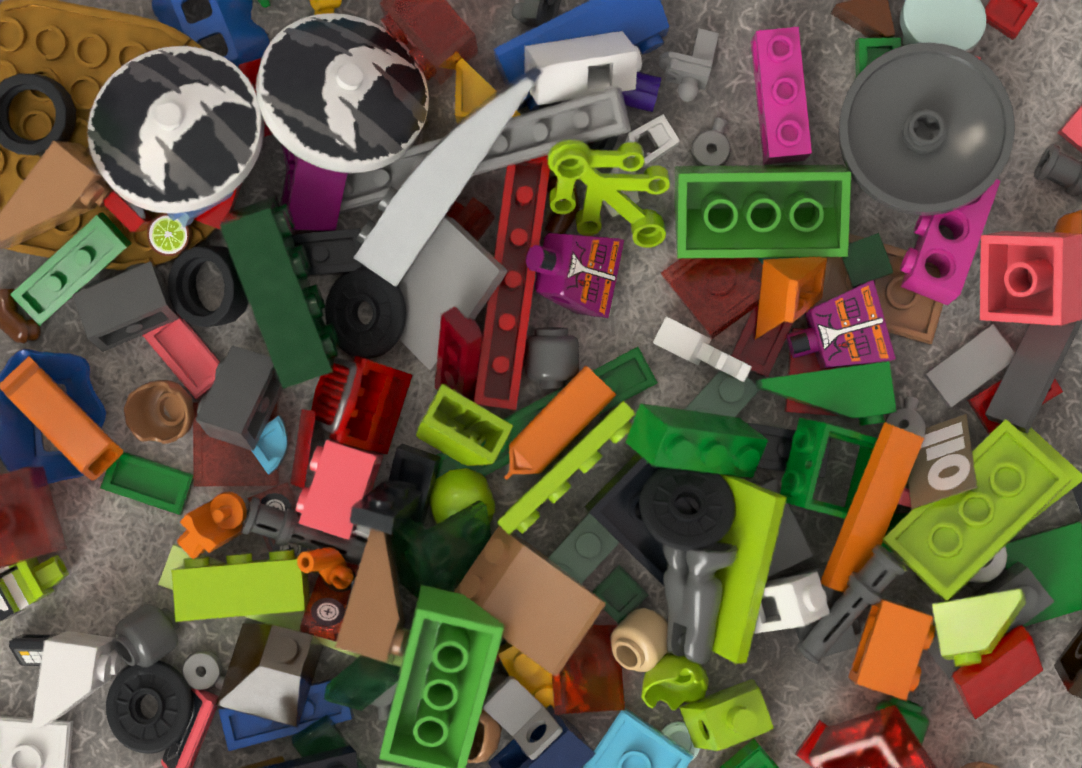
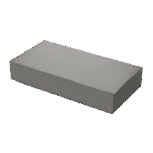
[923,324,1015,408]

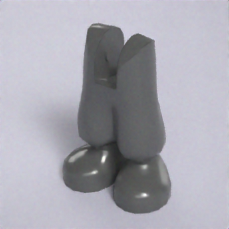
[663,542,737,664]

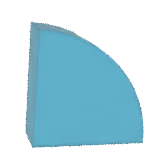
[251,416,288,475]

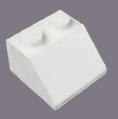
[31,631,122,729]

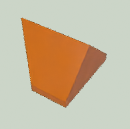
[755,257,827,340]

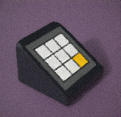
[9,634,59,666]

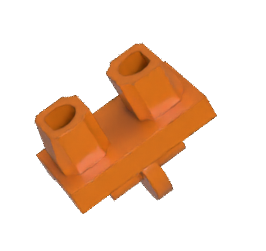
[177,491,247,559]

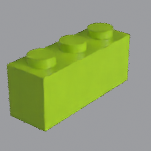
[171,549,311,622]

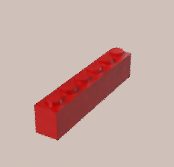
[474,155,550,410]

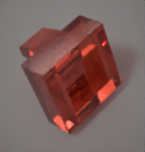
[446,197,496,242]

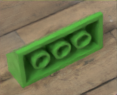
[674,165,851,258]
[379,585,504,768]

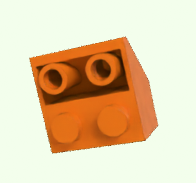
[848,598,935,700]

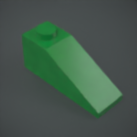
[756,361,897,426]

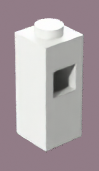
[525,31,642,105]
[754,572,830,634]

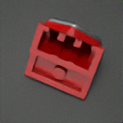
[311,356,413,454]

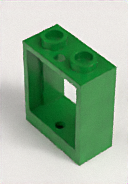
[780,418,878,519]

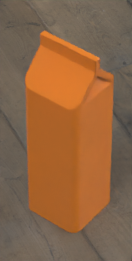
[0,356,123,481]
[504,365,616,480]

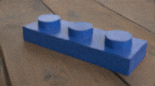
[218,676,354,751]

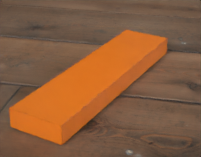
[820,422,924,593]

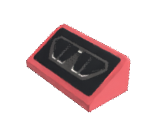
[161,688,219,768]

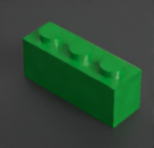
[626,403,768,478]

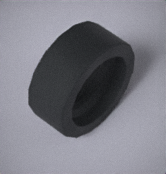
[0,73,76,156]
[168,246,249,327]

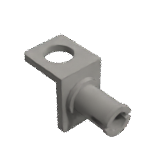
[482,674,563,760]

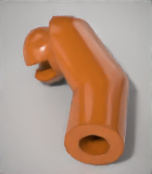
[297,547,353,589]

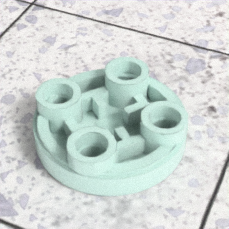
[900,0,986,53]

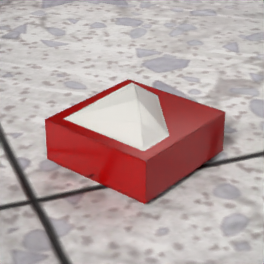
[103,191,153,232]

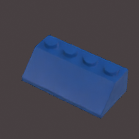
[494,0,669,111]

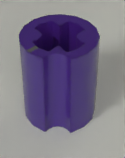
[622,72,662,113]

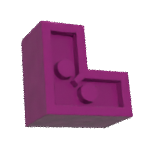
[281,144,347,231]

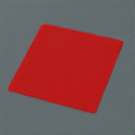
[290,409,316,489]

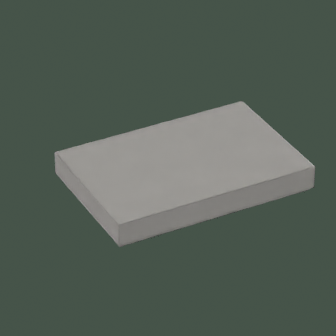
[398,217,508,371]

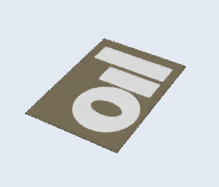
[908,414,977,509]

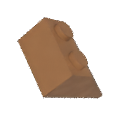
[0,141,114,249]
[454,526,606,677]
[335,529,409,663]

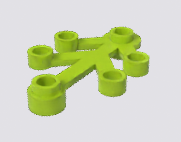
[548,140,670,248]

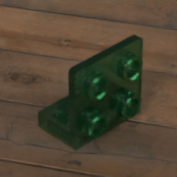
[390,500,492,598]

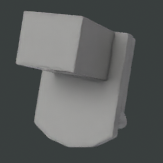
[659,28,719,102]

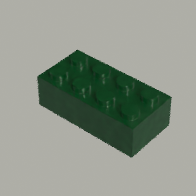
[219,196,340,389]

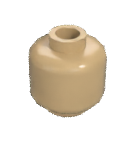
[610,608,669,672]

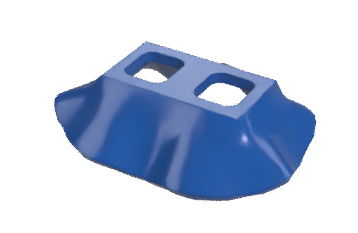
[152,0,270,67]
[0,349,106,490]

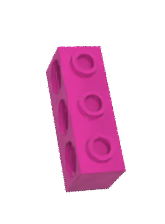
[751,27,812,165]
[900,179,1000,306]

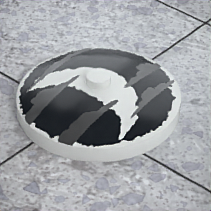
[256,13,429,173]
[88,46,264,213]

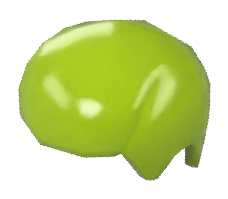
[430,468,495,537]
[641,653,709,711]

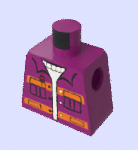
[526,233,625,318]
[787,280,896,368]

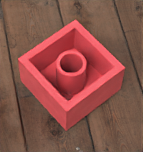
[980,231,1082,326]
[296,440,384,540]

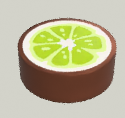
[147,214,193,256]

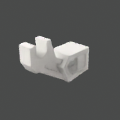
[602,114,680,219]
[653,316,751,382]

